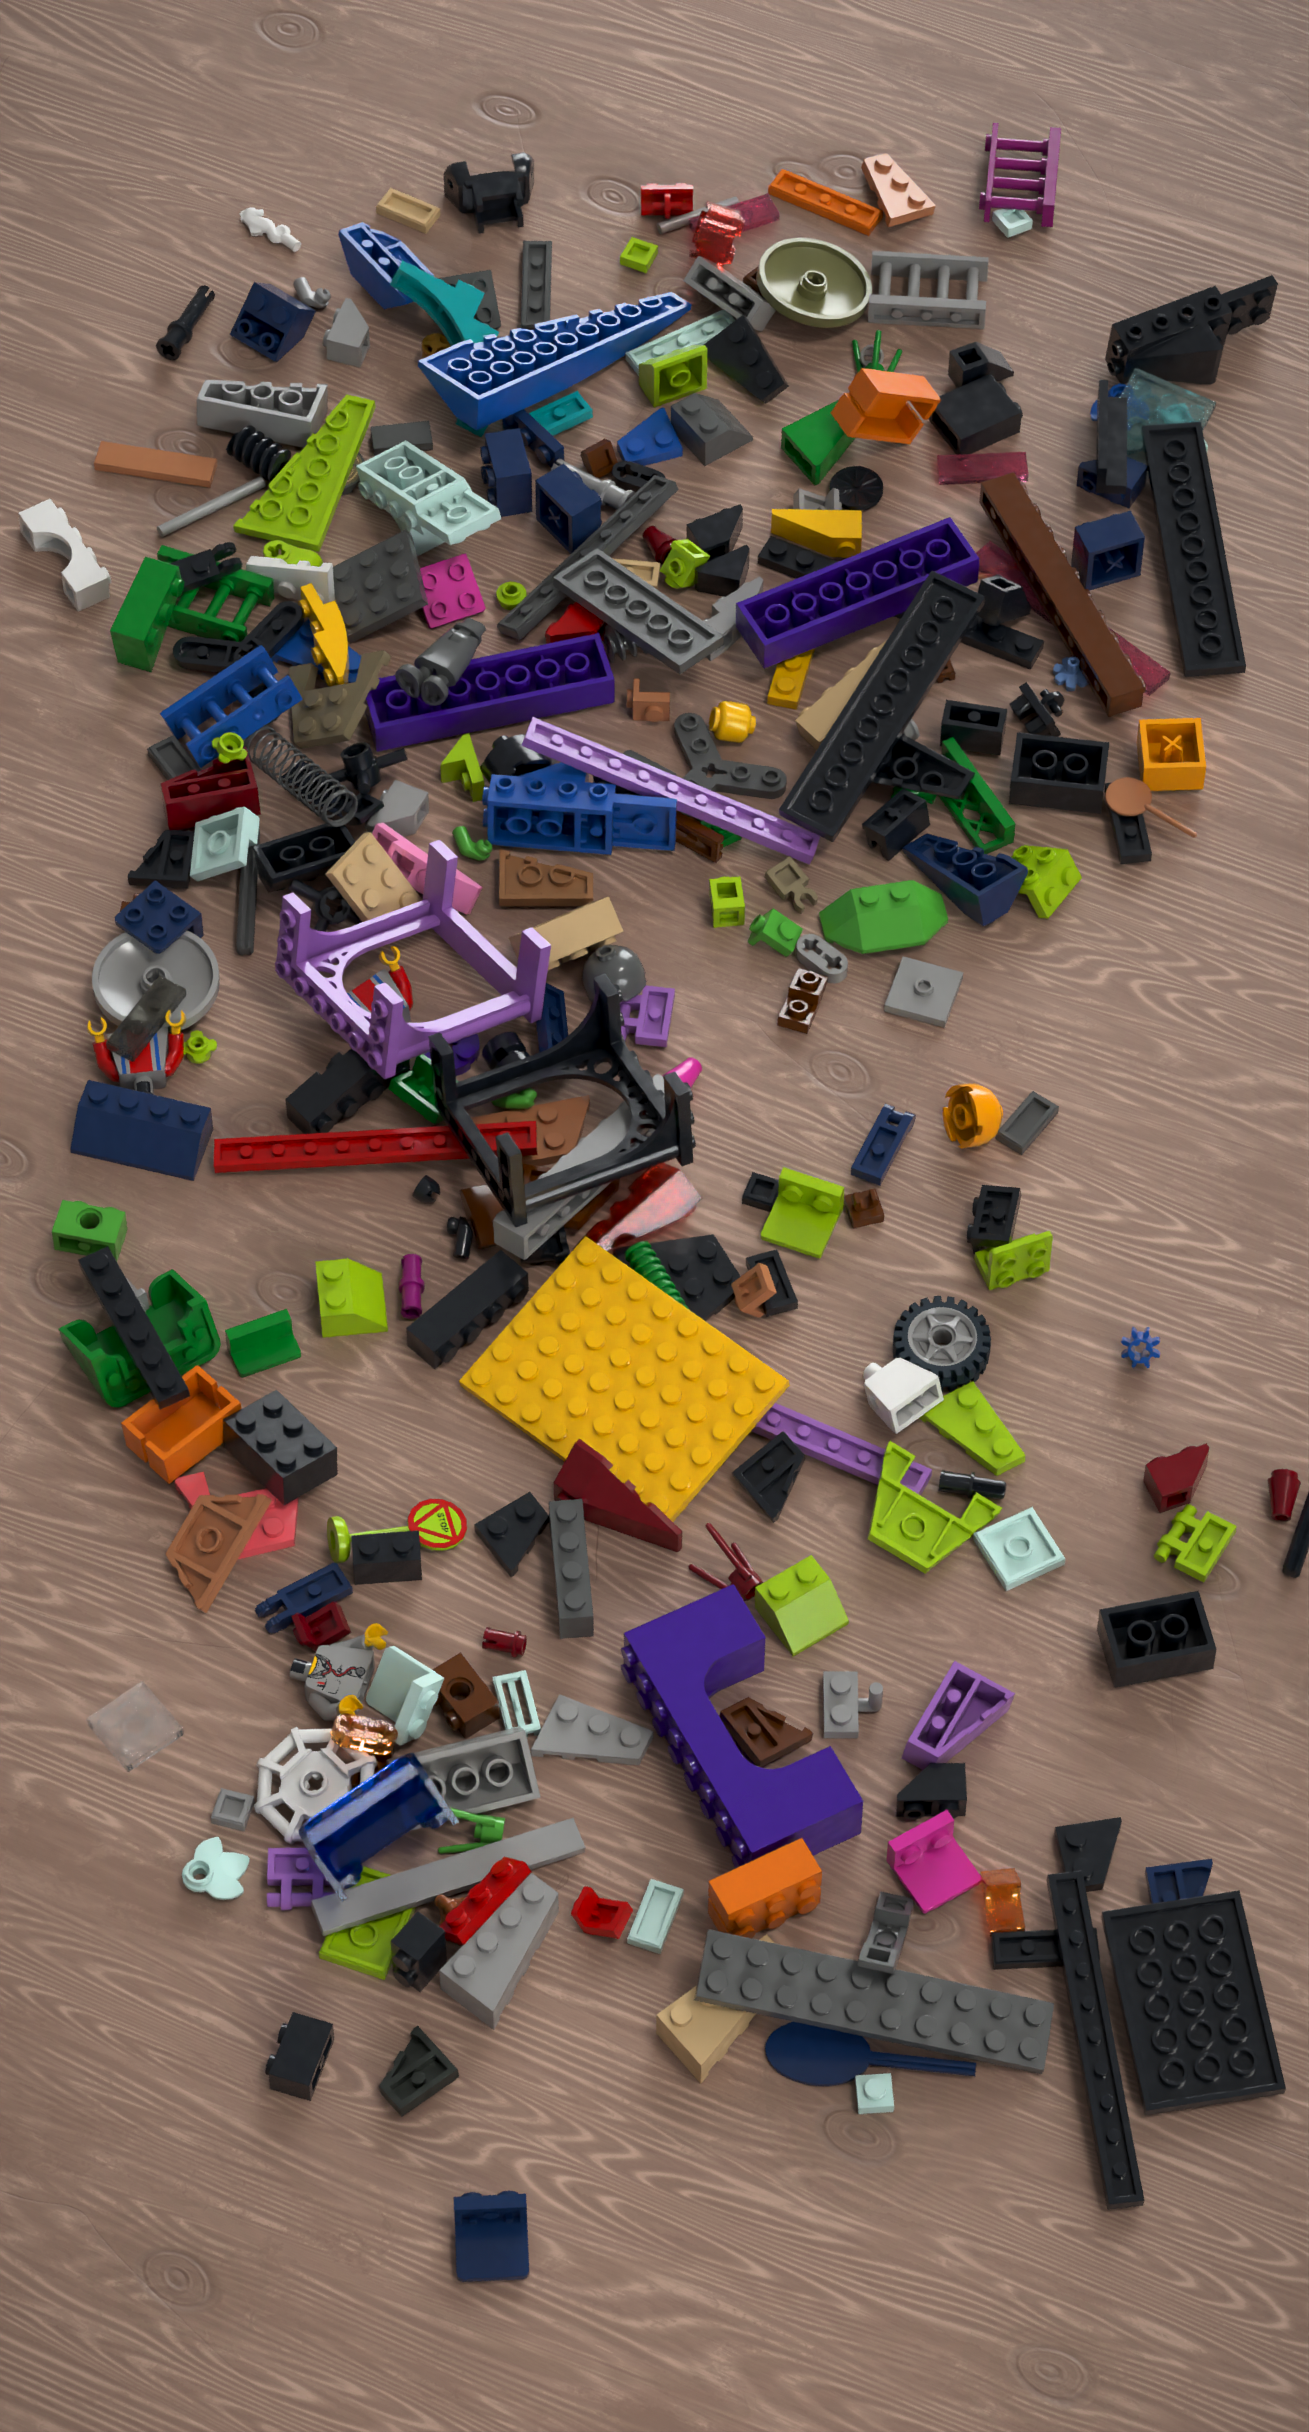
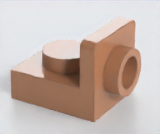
[731,1263,777,1318]

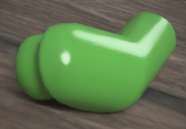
[452,826,492,861]
[492,1088,537,1109]

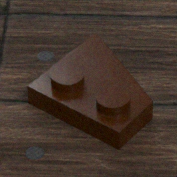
[719,1697,813,1767]

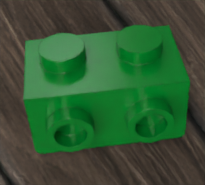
[388,1054,459,1125]

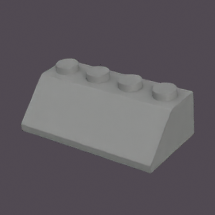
[386,1726,541,1831]

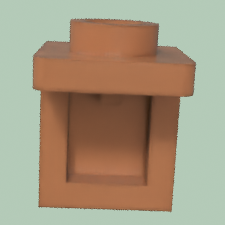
[627,678,670,722]

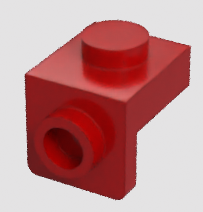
[571,1886,633,1939]

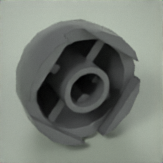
[582,945,647,1002]

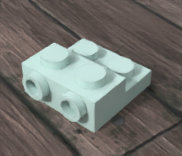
[190,807,260,882]

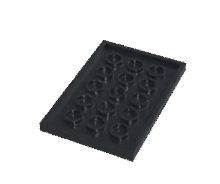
[1101,1890,1286,2116]

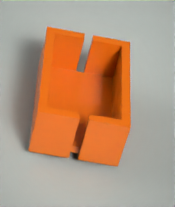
[831,368,941,444]
[121,1365,242,1484]
[708,1838,822,1938]

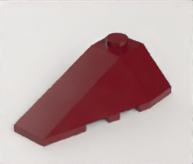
[553,1439,682,1552]

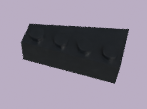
[285,1048,410,1134]

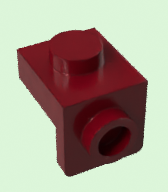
[292,1601,351,1652]

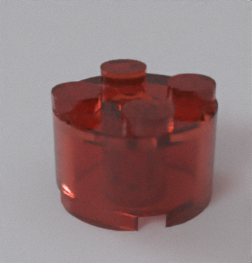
[689,201,745,267]

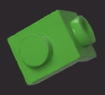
[748,908,803,957]

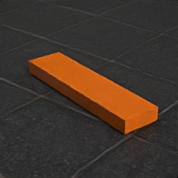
[768,169,883,236]

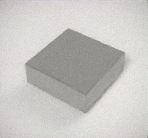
[211,1788,255,1832]

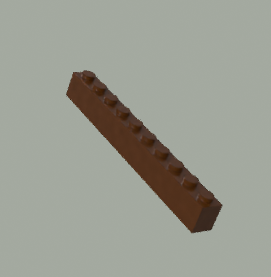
[979,472,1146,717]

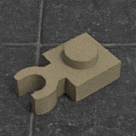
[765,856,818,914]

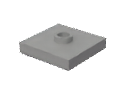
[884,956,963,1028]

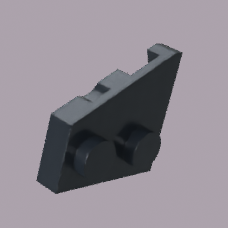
[127,830,195,889]
[474,1492,549,1577]

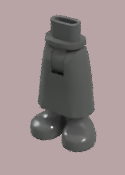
[395,618,486,706]

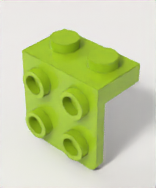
[1011,845,1082,919]

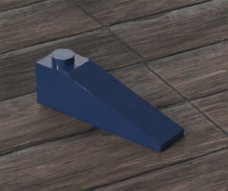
[902,833,1028,927]

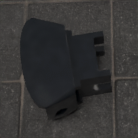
[443,153,534,234]

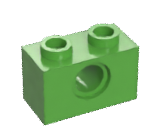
[52,1200,128,1261]

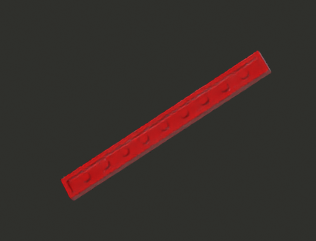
[214,1121,538,1173]

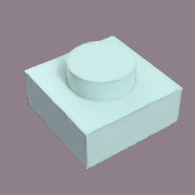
[992,208,1033,238]
[855,2073,894,2114]

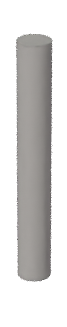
[657,196,740,234]

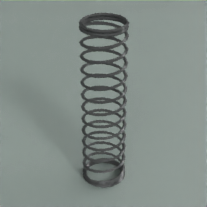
[243,725,358,827]

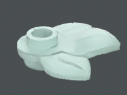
[182,1837,249,1900]

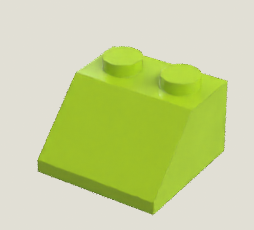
[639,345,708,408]
[315,1258,388,1338]
[755,1555,849,1657]

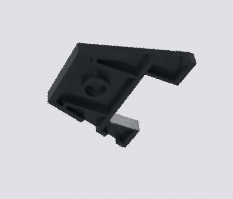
[613,1234,741,1321]

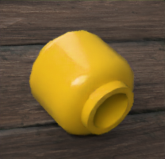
[709,701,756,743]

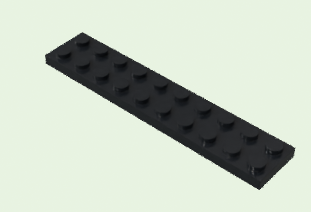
[1141,422,1246,677]
[779,571,985,842]

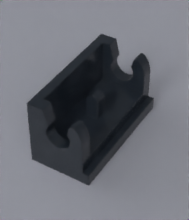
[862,788,930,861]

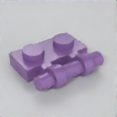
[620,986,675,1047]
[267,1847,338,1910]

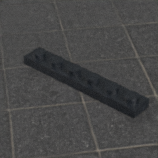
[78,1247,190,1410]

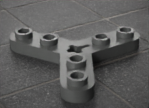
[674,713,787,817]

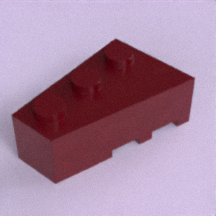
[160,747,261,830]

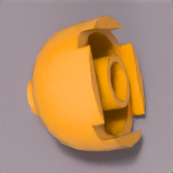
[942,1083,1003,1149]

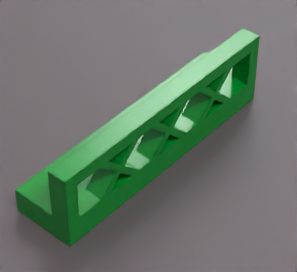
[938,737,1016,854]

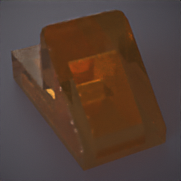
[980,1868,1025,1937]

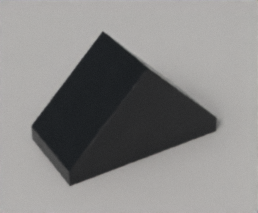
[695,544,750,597]

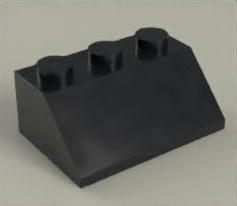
[253,818,355,893]

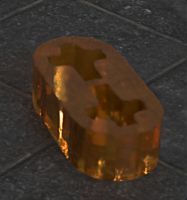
[330,1714,398,1755]

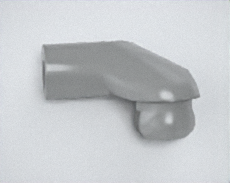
[293,277,331,309]

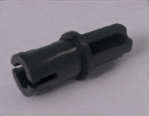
[938,1470,1006,1499]

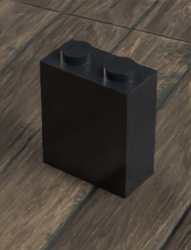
[929,374,1023,459]

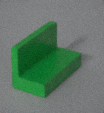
[225,1309,302,1378]

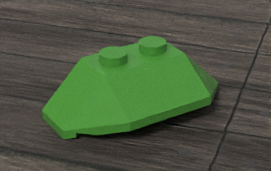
[819,880,948,954]

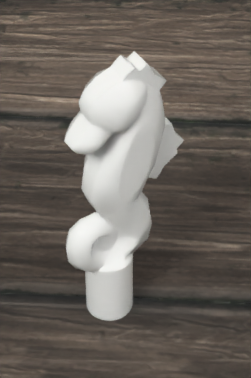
[240,208,301,252]

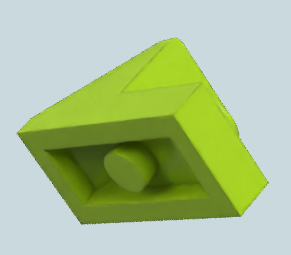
[441,733,484,802]

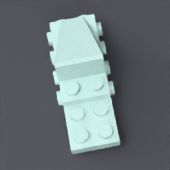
[356,441,501,556]

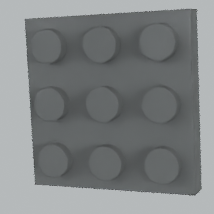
[333,530,428,644]

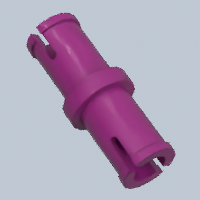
[399,1254,425,1319]

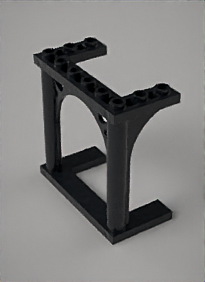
[428,974,696,1227]

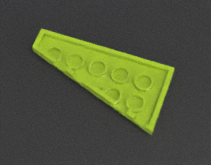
[233,394,376,552]

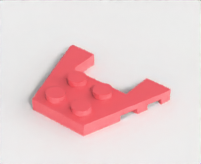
[175,1472,299,1559]

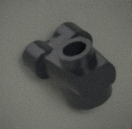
[520,1226,570,1265]

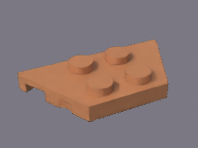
[471,1095,590,1166]
[165,1494,272,1613]

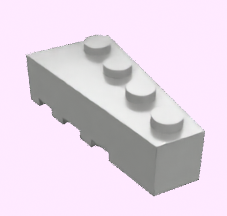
[439,1873,559,2030]

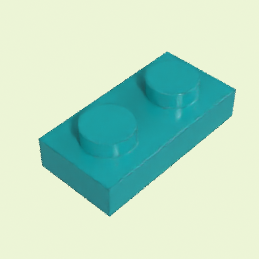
[529,391,593,436]

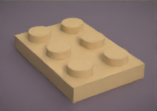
[326,832,422,945]

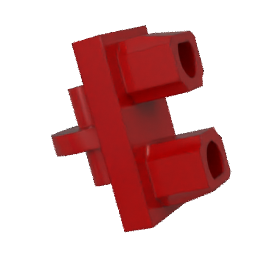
[641,183,693,219]

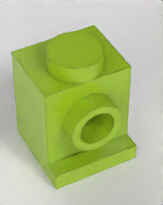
[660,539,710,589]
[709,876,745,928]

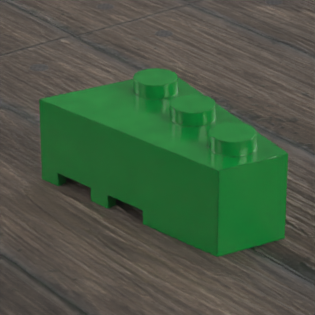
[110,556,184,672]

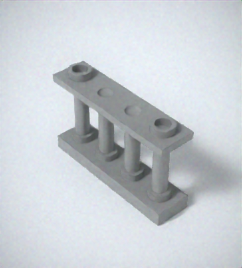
[868,251,989,329]

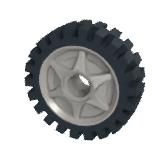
[893,1296,991,1393]

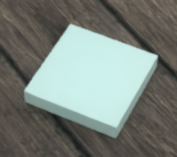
[973,1507,1065,1591]

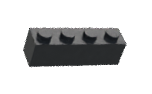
[406,1250,529,1369]

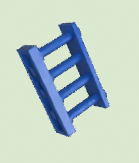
[160,645,303,768]

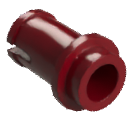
[482,1627,527,1658]

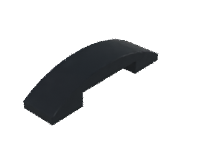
[281,761,384,826]

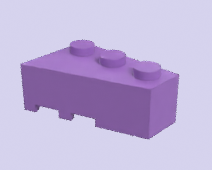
[902,1661,1015,1770]

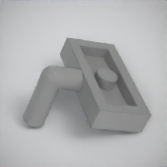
[823,1671,883,1738]

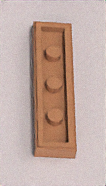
[94,441,217,488]

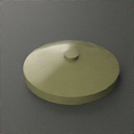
[756,238,872,328]

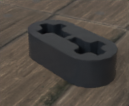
[612,461,665,493]

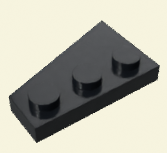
[704,315,789,403]

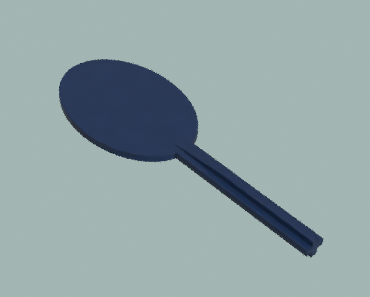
[765,2022,977,2086]

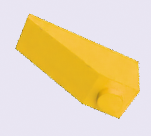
[771,509,862,558]

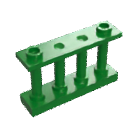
[157,545,275,642]

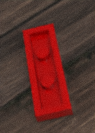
[439,1857,532,1945]

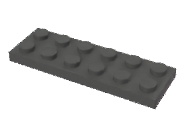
[553,548,724,674]

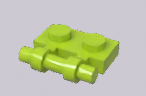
[1154,1504,1237,1583]

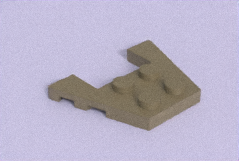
[289,650,391,749]

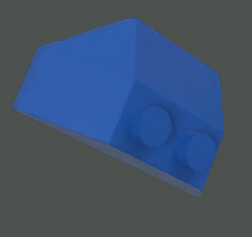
[338,222,434,309]

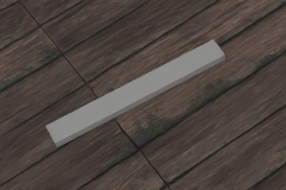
[311,1818,586,1936]

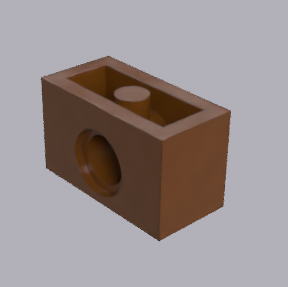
[432,1653,500,1739]

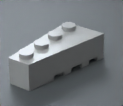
[197,380,328,448]

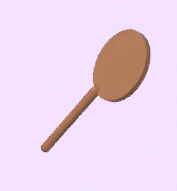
[1105,777,1197,838]

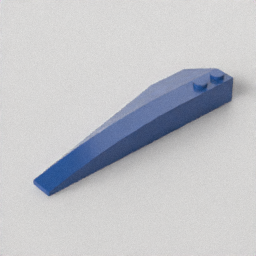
[418,292,692,430]

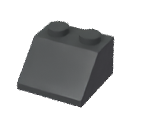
[671,393,753,466]

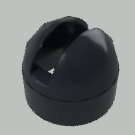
[412,1175,440,1204]

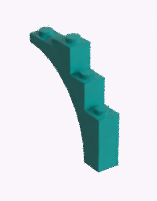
[390,260,499,437]

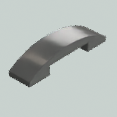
[857,1892,914,1974]

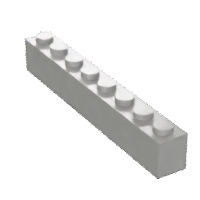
[493,1074,664,1260]

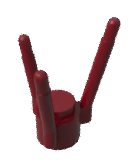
[688,1523,763,1601]

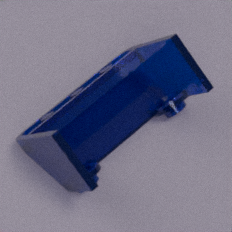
[298,1753,459,1902]

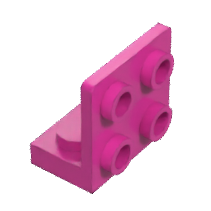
[420,553,486,629]
[886,1810,982,1914]

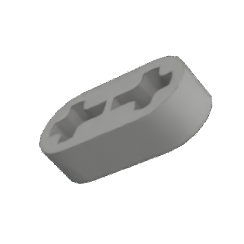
[796,934,848,984]

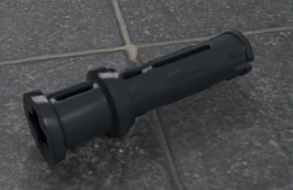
[156,286,215,360]

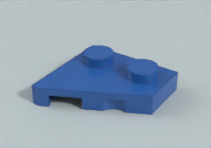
[617,407,683,466]

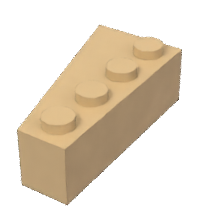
[795,641,886,750]
[656,1934,774,2084]

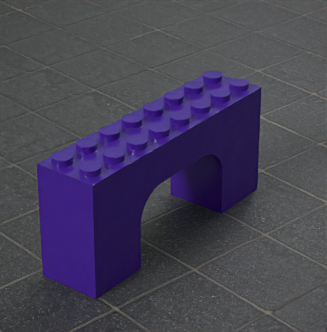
[621,1584,863,1869]

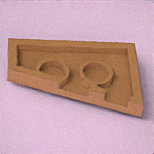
[499,849,593,906]

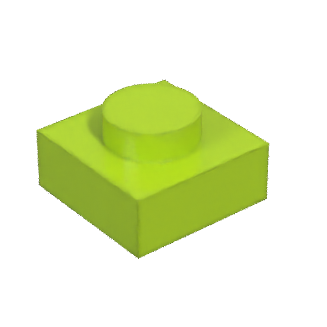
[620,237,658,273]

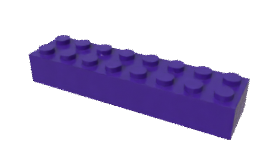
[736,517,980,669]
[364,633,615,752]

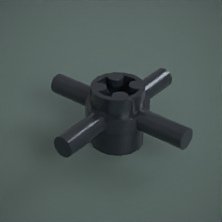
[317,742,408,794]
[288,878,362,932]

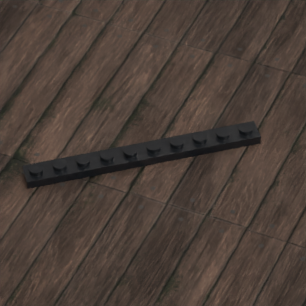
[758,536,1044,670]
[1046,1871,1145,2210]

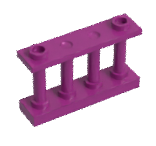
[979,123,1061,227]

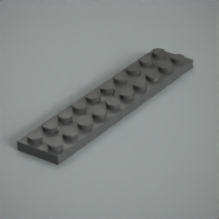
[694,1929,1054,2074]

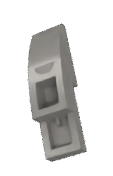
[703,576,763,661]

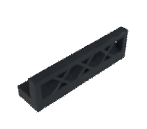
[1096,380,1127,494]

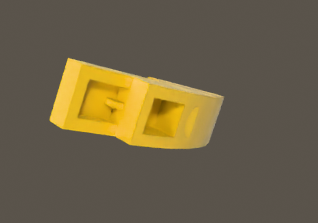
[298,583,349,687]

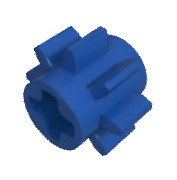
[1121,1327,1160,1368]

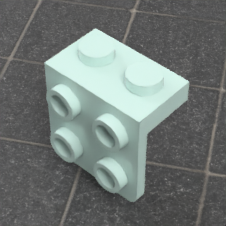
[366,1646,444,1745]

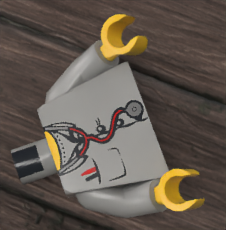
[290,1623,388,1722]

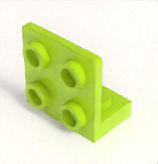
[760,1167,845,1258]
[974,1231,1053,1290]

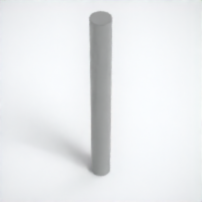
[157,476,266,537]

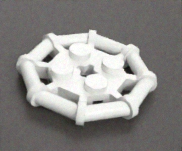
[254,1726,377,1844]

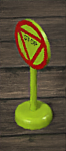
[327,1499,467,1563]

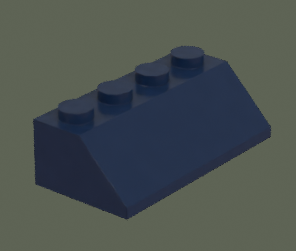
[70,1080,213,1181]

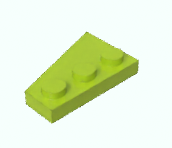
[919,1381,1026,1476]

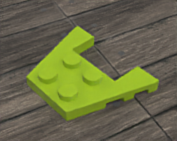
[867,1441,1002,1574]

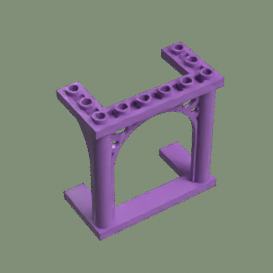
[275,840,551,1079]

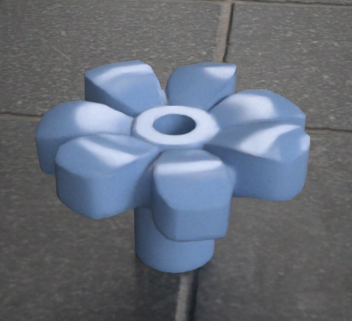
[1053,657,1088,691]

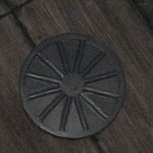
[830,466,883,510]

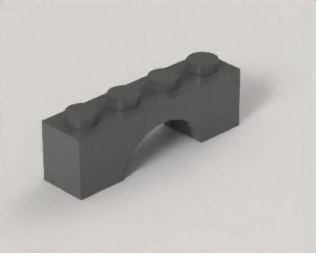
[549,1499,594,1639]

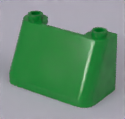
[58,1269,221,1408]

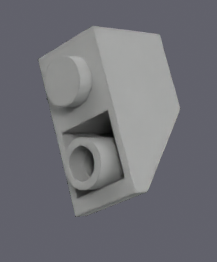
[323,298,370,367]
[365,780,429,837]

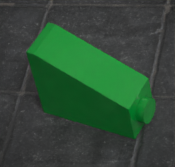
[781,400,855,486]

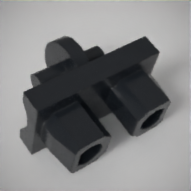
[1010,682,1065,737]

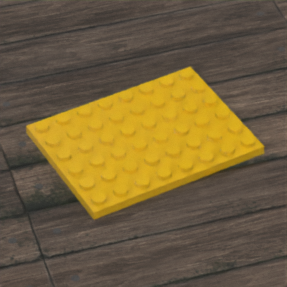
[459,1236,790,1522]

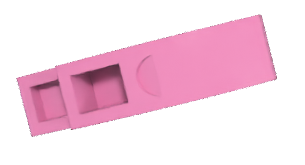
[372,823,483,914]

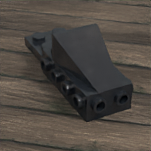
[1105,275,1278,385]

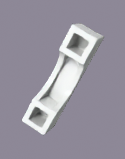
[18,499,111,612]

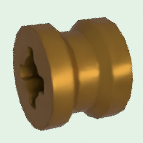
[422,333,451,359]

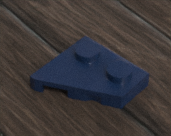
[1145,1859,1213,1904]

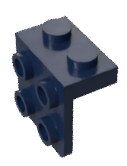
[115,880,204,954]
[453,2191,529,2282]

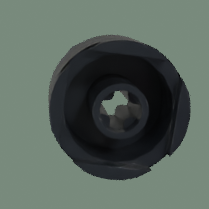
[480,734,551,783]

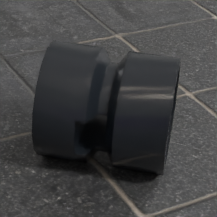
[482,1032,531,1070]

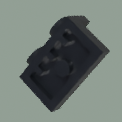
[967,1185,1022,1254]

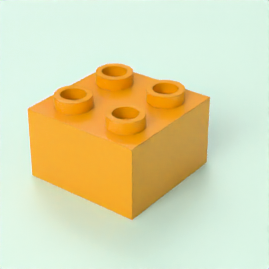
[1136,718,1206,791]

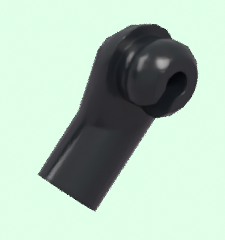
[447,1216,473,1259]

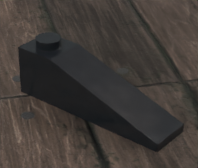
[872,734,975,799]

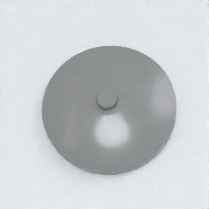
[92,931,220,1033]

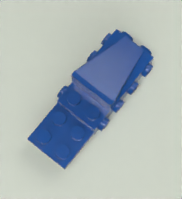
[483,762,677,855]

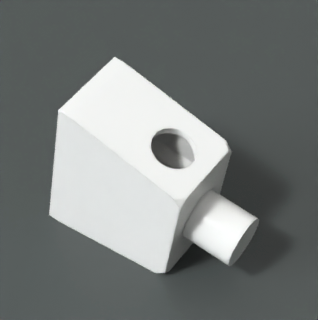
[863,1358,944,1434]

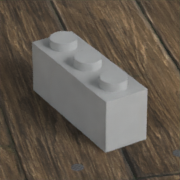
[683,256,775,332]

